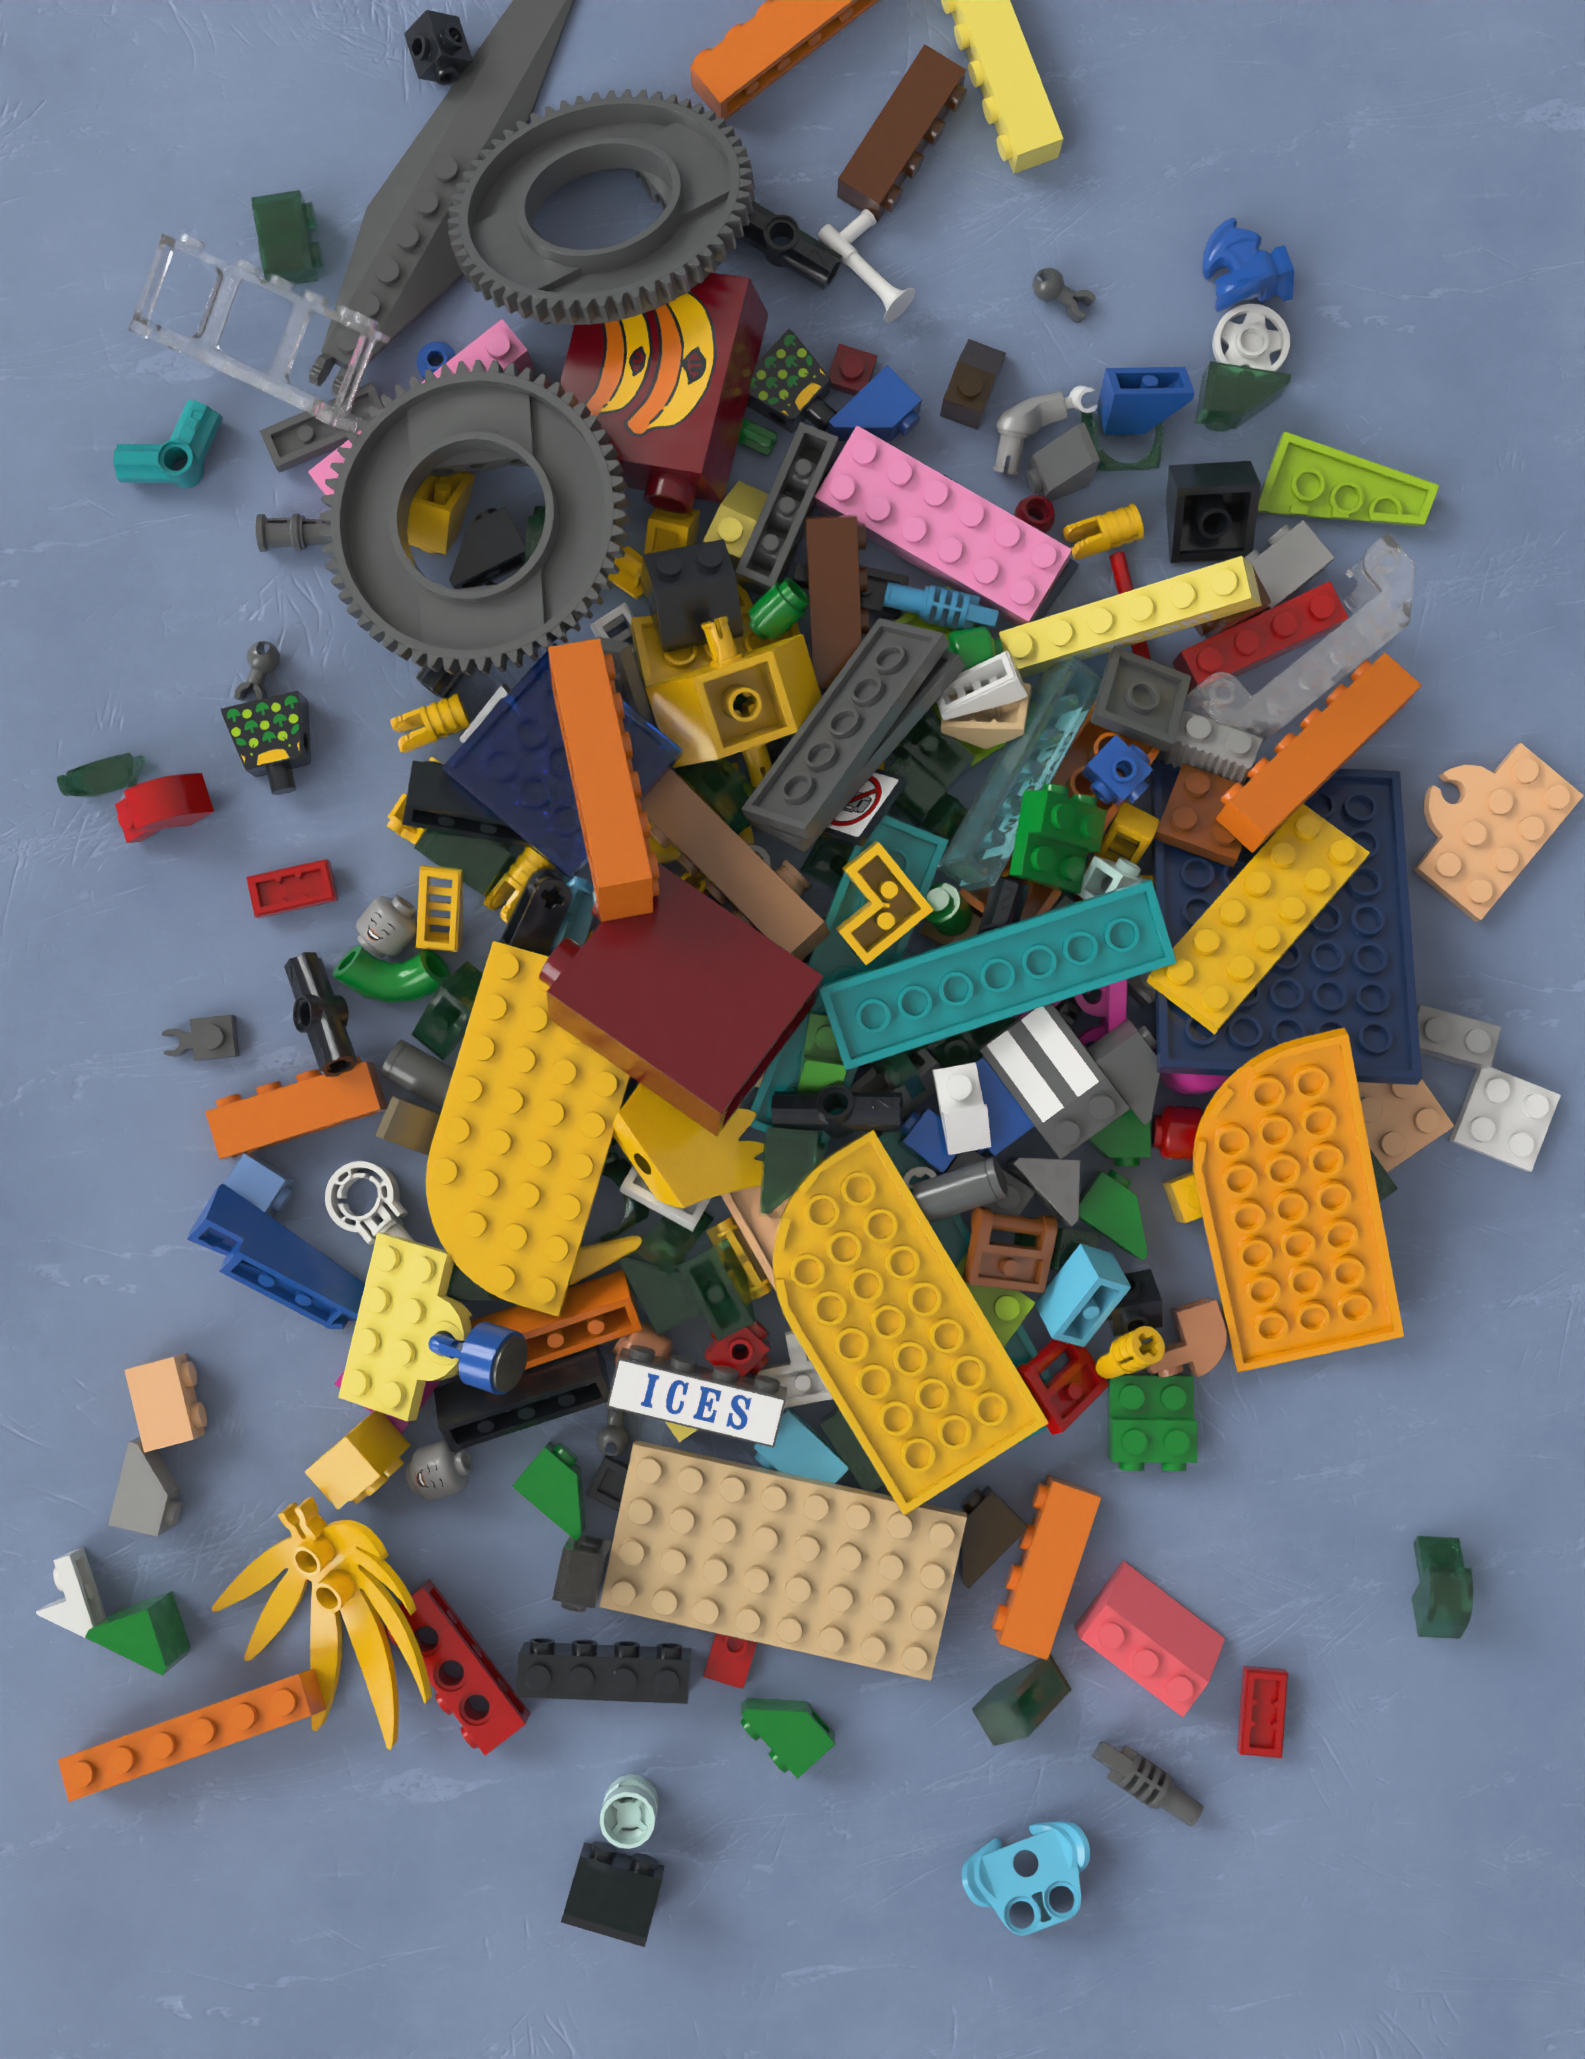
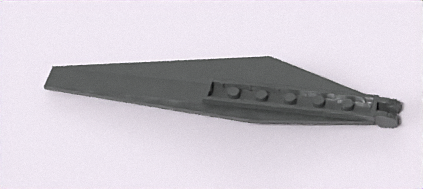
[309,0,575,398]

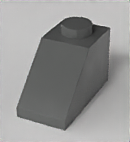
[1026,422,1100,502]
[1087,1019,1160,1125]

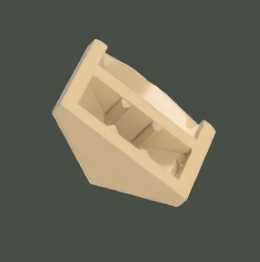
[940,683,1032,749]

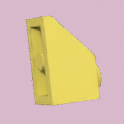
[703,481,769,569]

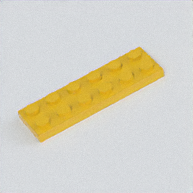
[1146,804,1370,1034]

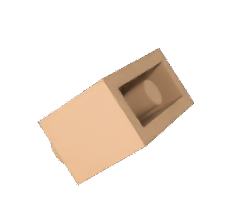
[124,1353,207,1453]

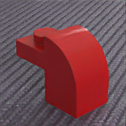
[115,773,214,843]

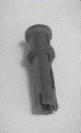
[256,513,331,552]

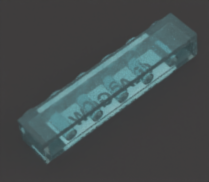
[937,657,1102,892]

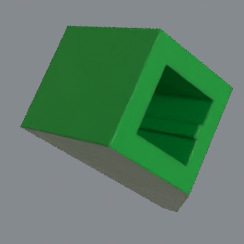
[740,1698,835,1779]

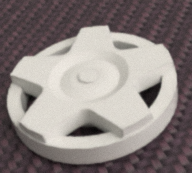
[1212,304,1290,381]

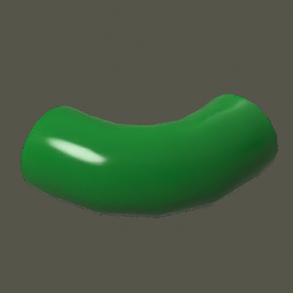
[333,945,451,1004]

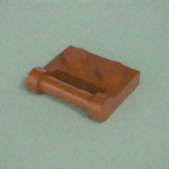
[962,1207,1058,1293]

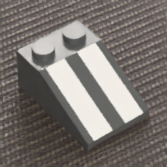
[979,1004,1130,1159]

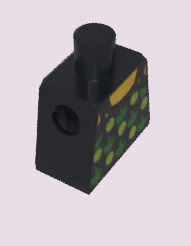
[747,329,837,433]
[221,691,311,795]

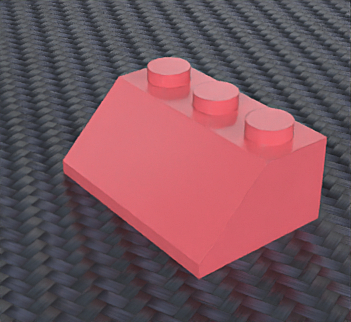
[1074,1560,1225,1717]

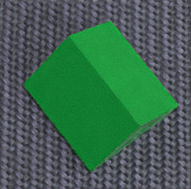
[85,1591,191,1676]

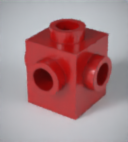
[704,1314,770,1377]

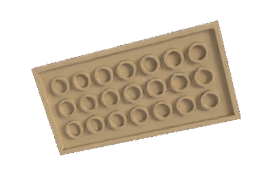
[599,1440,967,1681]

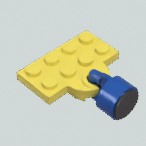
[338,1233,528,1421]

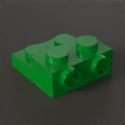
[1009,784,1107,894]
[1108,1374,1197,1471]

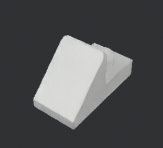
[932,1062,991,1155]
[36,1547,106,1638]

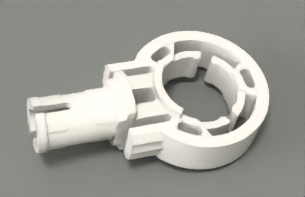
[325,1161,414,1245]

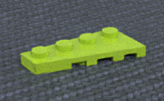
[1257,431,1440,527]

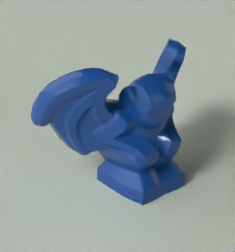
[1202,218,1294,312]

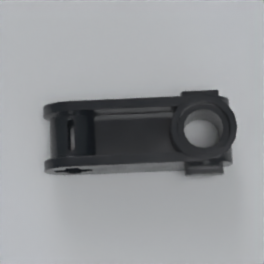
[498,867,572,956]

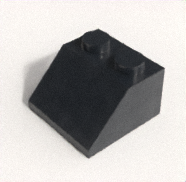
[1166,461,1261,563]
[641,539,744,653]
[561,1841,664,1947]

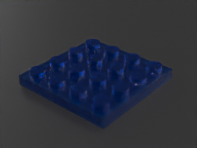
[441,643,683,880]

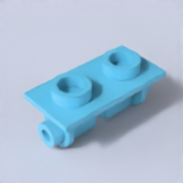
[546,875,595,956]

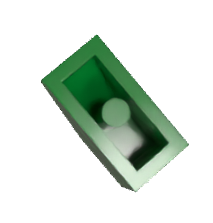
[1086,1108,1151,1166]
[1078,1169,1148,1261]
[512,1441,586,1541]

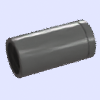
[381,1039,454,1109]
[913,1157,1009,1224]

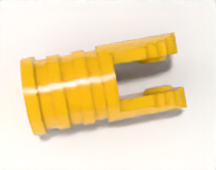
[1062,503,1144,561]
[390,693,471,753]
[483,847,556,923]
[1095,1326,1165,1379]

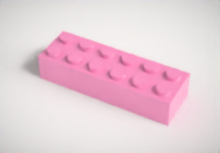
[814,426,1072,626]

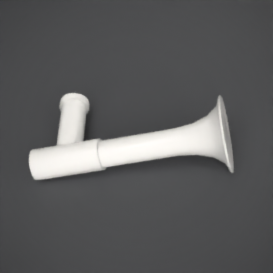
[817,209,916,323]

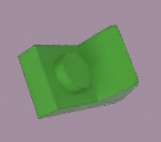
[796,1012,847,1092]

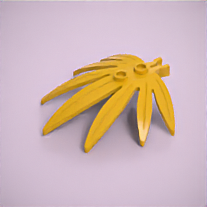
[211,1497,432,1750]

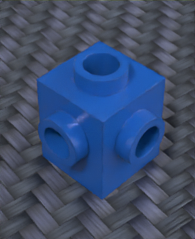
[1081,735,1153,807]

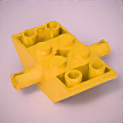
[644,616,822,787]

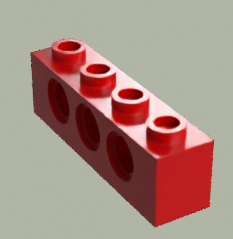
[384,1579,531,1756]

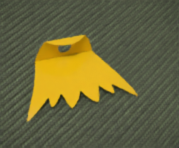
[613,1083,805,1208]

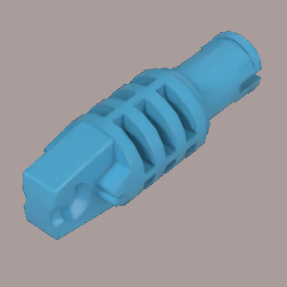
[883,582,999,630]

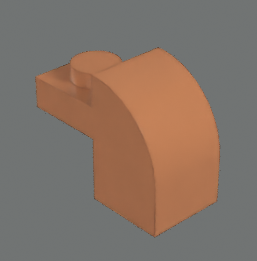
[1145,1297,1227,1378]

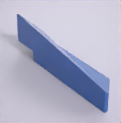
[187,1184,365,1329]

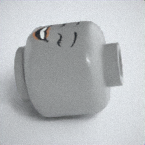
[356,895,417,958]
[406,1440,473,1501]

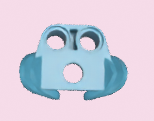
[961,1821,1090,1936]

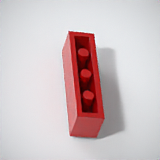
[1172,581,1348,699]

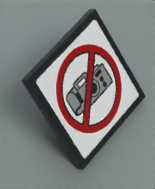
[822,769,909,847]

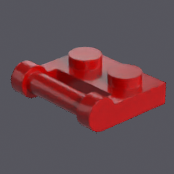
[1016,1338,1109,1435]

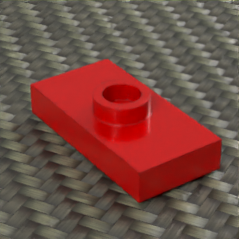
[246,859,339,919]
[703,1633,757,1689]
[1237,1665,1288,1758]

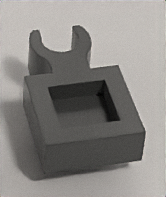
[162,1015,240,1061]

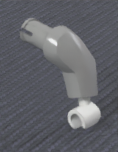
[993,386,1098,475]

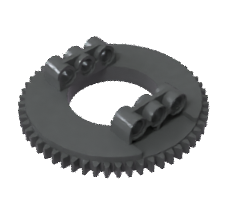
[448,89,755,325]
[320,360,630,676]

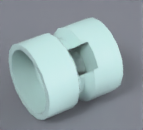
[599,1774,659,1849]

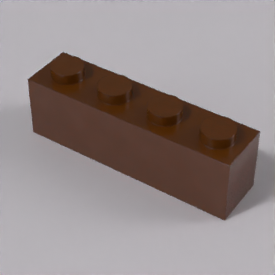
[837,44,967,222]
[805,515,869,689]

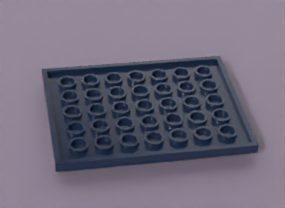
[1151,760,1422,1085]

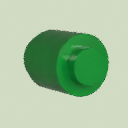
[748,578,810,641]
[925,883,972,936]

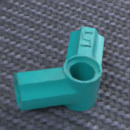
[113,400,223,489]

